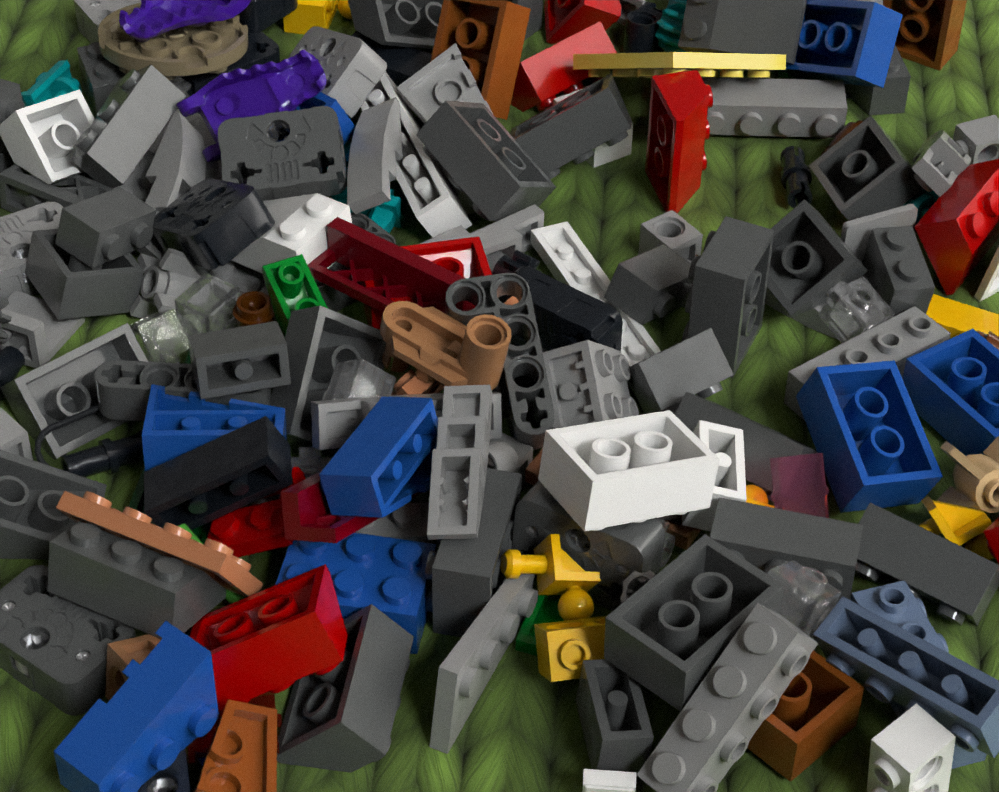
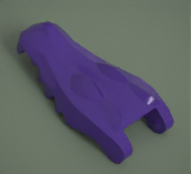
[119,0,252,43]
[177,50,327,163]

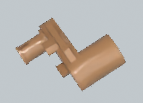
[380,301,512,390]

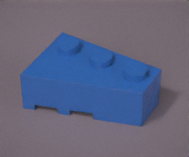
[141,384,287,471]
[319,396,438,518]
[54,621,219,792]

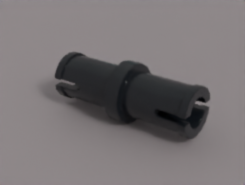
[780,146,813,208]
[61,433,144,478]

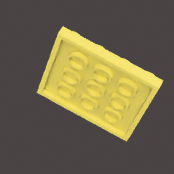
[573,52,786,78]

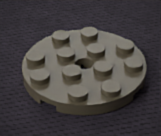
[98,3,248,81]

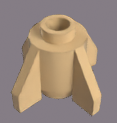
[936,436,999,513]

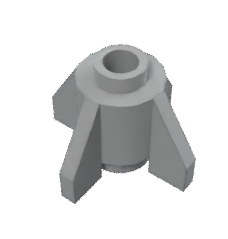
[129,248,206,320]

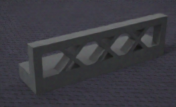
[0,164,146,255]

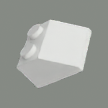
[0,89,95,185]

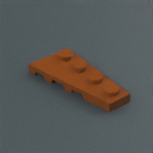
[193,699,277,792]

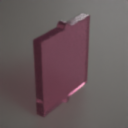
[770,453,829,518]

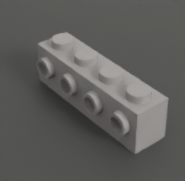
[702,77,848,139]
[784,306,951,421]
[637,603,818,792]

